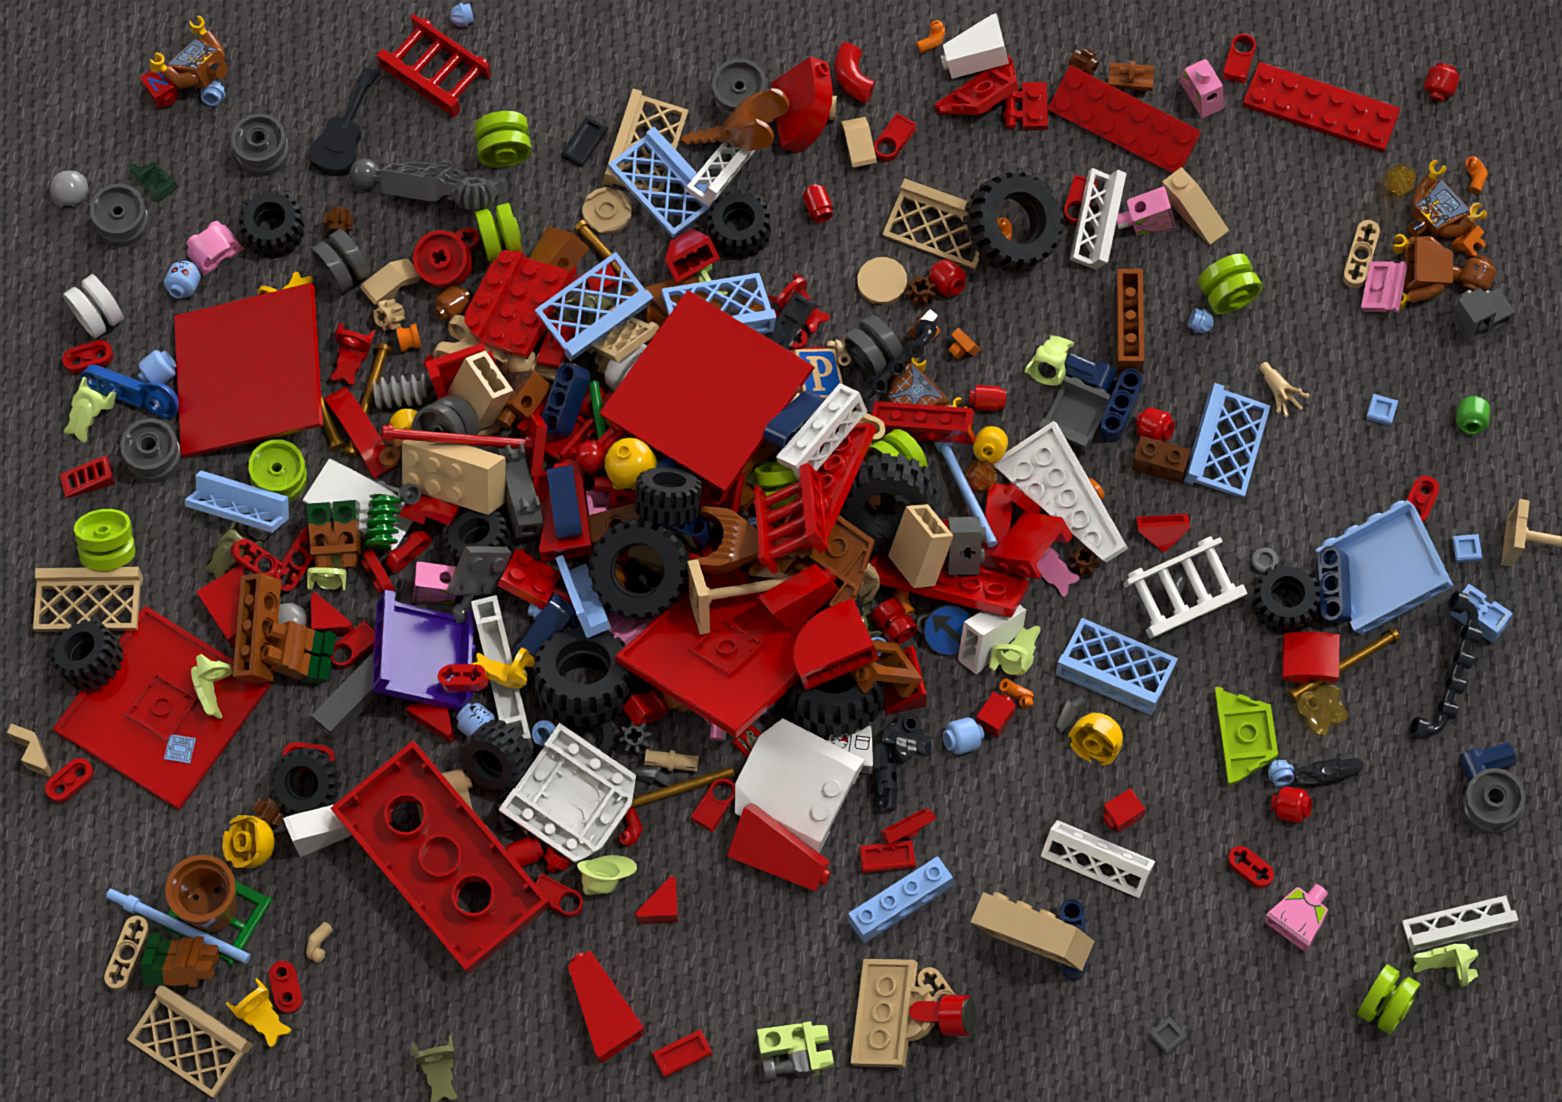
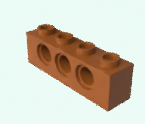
[1116,269,1144,374]
[233,573,281,684]

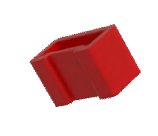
[623,688,669,726]

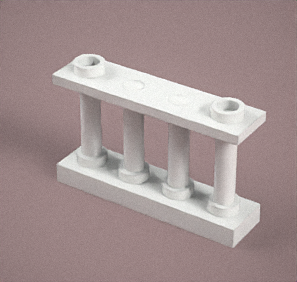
[1123,536,1247,639]

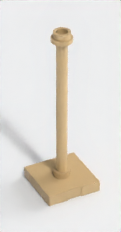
[1501,499,1562,567]
[688,559,838,634]

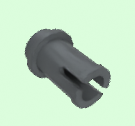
[1164,564,1189,594]

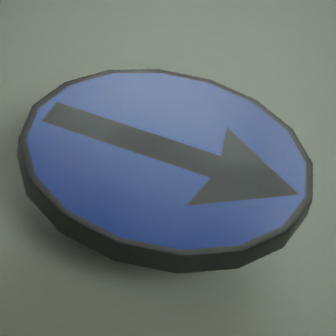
[923,604,971,656]

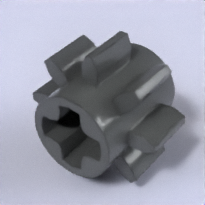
[619,721,653,754]

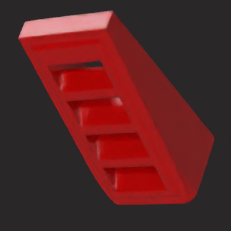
[60,455,115,499]

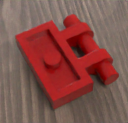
[1003,82,1048,130]

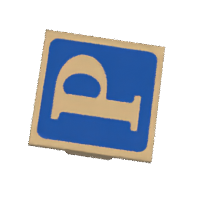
[794,349,843,398]

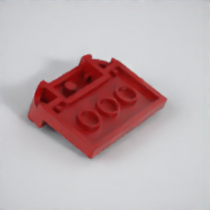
[464,250,572,360]

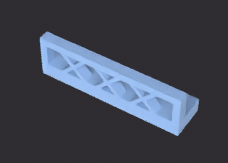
[185,471,289,533]
[556,555,611,638]

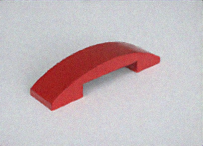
[324,386,396,480]
[980,483,1013,573]

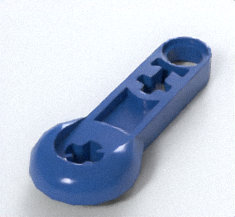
[80,364,179,419]

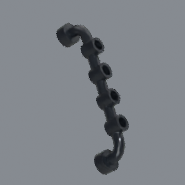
[852,319,937,411]
[1409,590,1482,740]

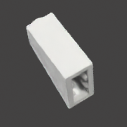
[941,14,1009,78]
[958,604,1026,674]
[283,805,352,857]

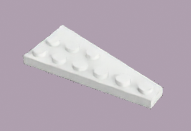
[991,421,1128,563]

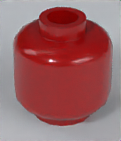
[1424,63,1460,102]
[929,259,966,297]
[1135,407,1175,442]
[1271,787,1312,823]

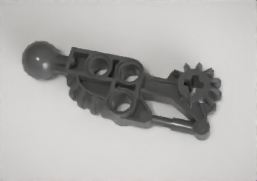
[349,158,506,210]

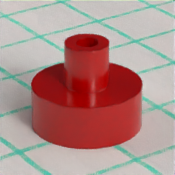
[544,846,571,873]

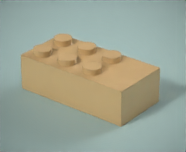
[402,430,505,515]
[971,892,1095,971]

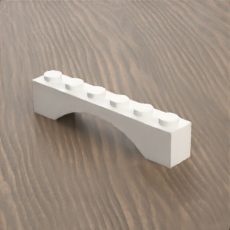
[471,595,534,749]

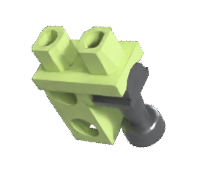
[757,1021,834,1081]

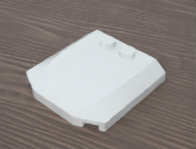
[735,718,866,853]
[499,723,636,863]

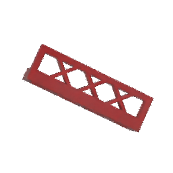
[871,401,976,445]

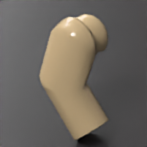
[306,922,333,963]

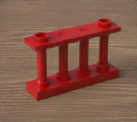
[376,14,491,118]
[753,462,829,575]

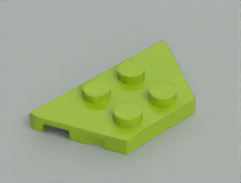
[1214,687,1278,786]

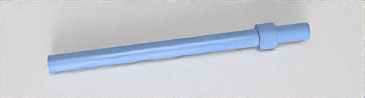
[934,442,997,547]
[106,889,251,964]

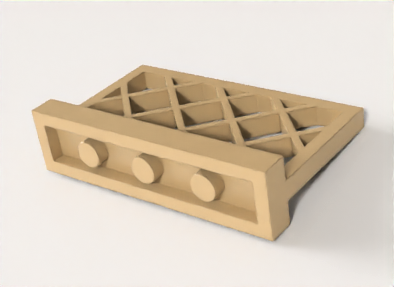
[603,89,688,192]
[882,178,998,270]
[33,567,143,632]
[127,985,254,1098]

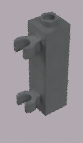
[495,443,544,538]
[311,652,380,740]

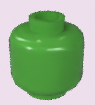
[1456,396,1490,435]

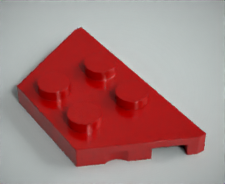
[933,55,1019,115]

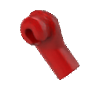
[619,808,643,846]

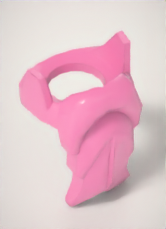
[1037,547,1080,597]

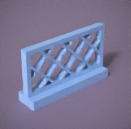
[608,127,719,238]
[534,252,654,362]
[661,273,776,334]
[1183,383,1270,498]
[1056,618,1178,716]

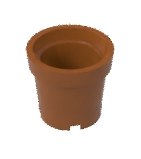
[165,855,238,933]

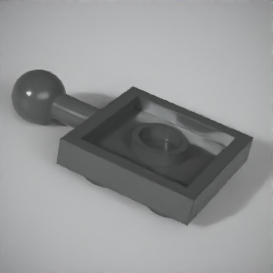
[447,546,512,624]

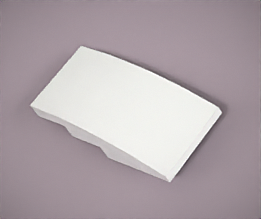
[302,459,413,552]

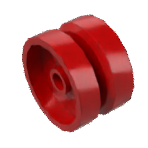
[413,230,474,290]

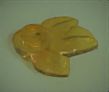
[1298,684,1348,735]

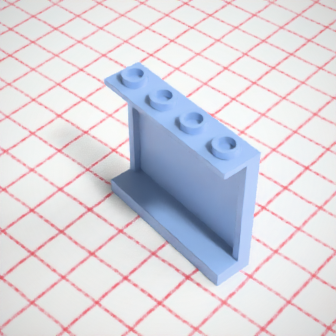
[1315,500,1454,635]

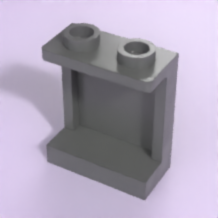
[1038,376,1111,456]

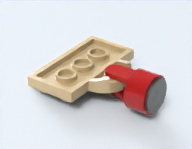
[851,959,976,1068]

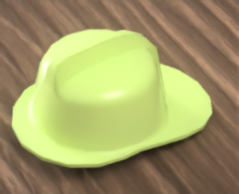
[577,855,637,895]

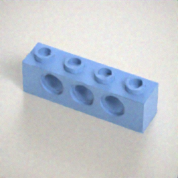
[848,856,953,943]

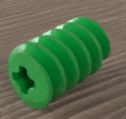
[365,494,401,551]

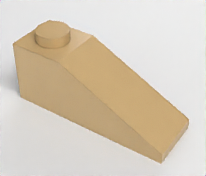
[1162,167,1229,246]

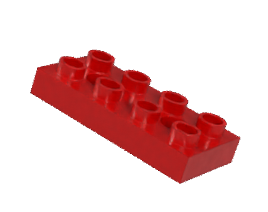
[330,740,551,975]

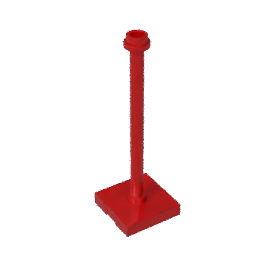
[381,414,547,477]

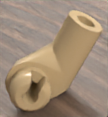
[827,339,851,366]

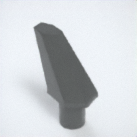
[1055,695,1086,734]
[631,766,671,786]

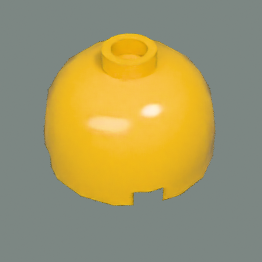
[605,438,658,491]
[1069,713,1123,765]
[222,815,274,868]

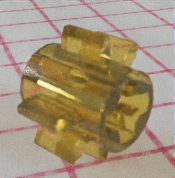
[1384,164,1417,195]

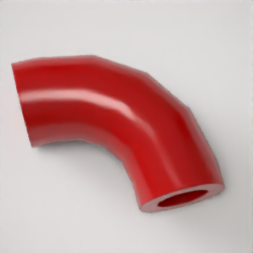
[834,42,875,104]

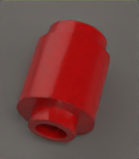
[802,184,834,223]
[969,385,1006,411]
[506,836,544,868]

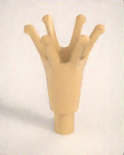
[1259,362,1310,418]

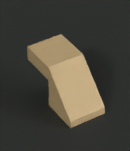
[841,117,877,167]
[360,258,421,305]
[7,724,52,777]

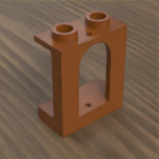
[850,640,922,698]

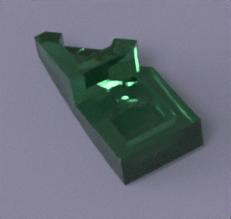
[128,163,179,202]

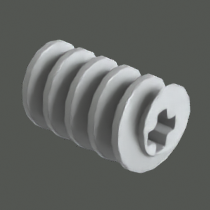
[374,373,427,409]

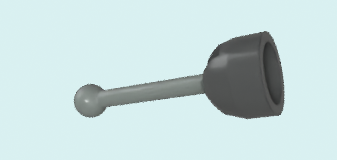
[377,480,421,505]

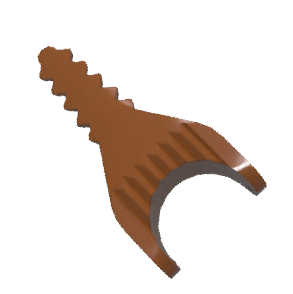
[681,89,790,151]
[691,506,814,574]

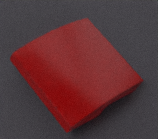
[400,494,462,525]
[1282,632,1340,684]

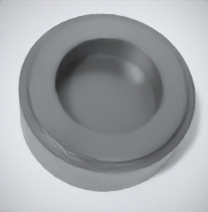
[1251,548,1278,574]

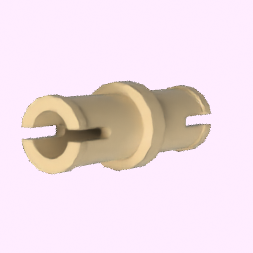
[644,749,699,772]

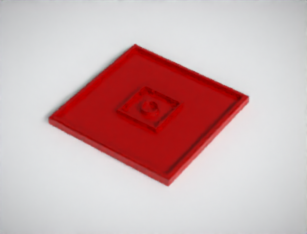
[174,283,323,458]
[599,290,815,494]
[615,572,809,738]
[53,606,271,811]

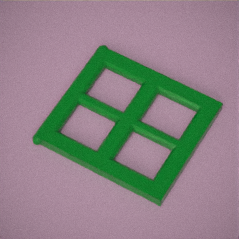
[161,881,272,965]

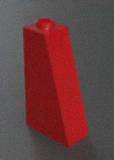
[539,459,593,562]
[727,803,831,891]
[568,951,646,1064]

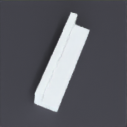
[685,142,756,207]
[1070,168,1126,270]
[776,383,867,480]
[1041,820,1155,898]
[1402,896,1518,953]

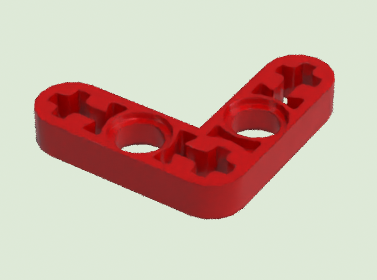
[230,527,314,592]

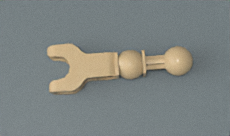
[433,315,578,381]

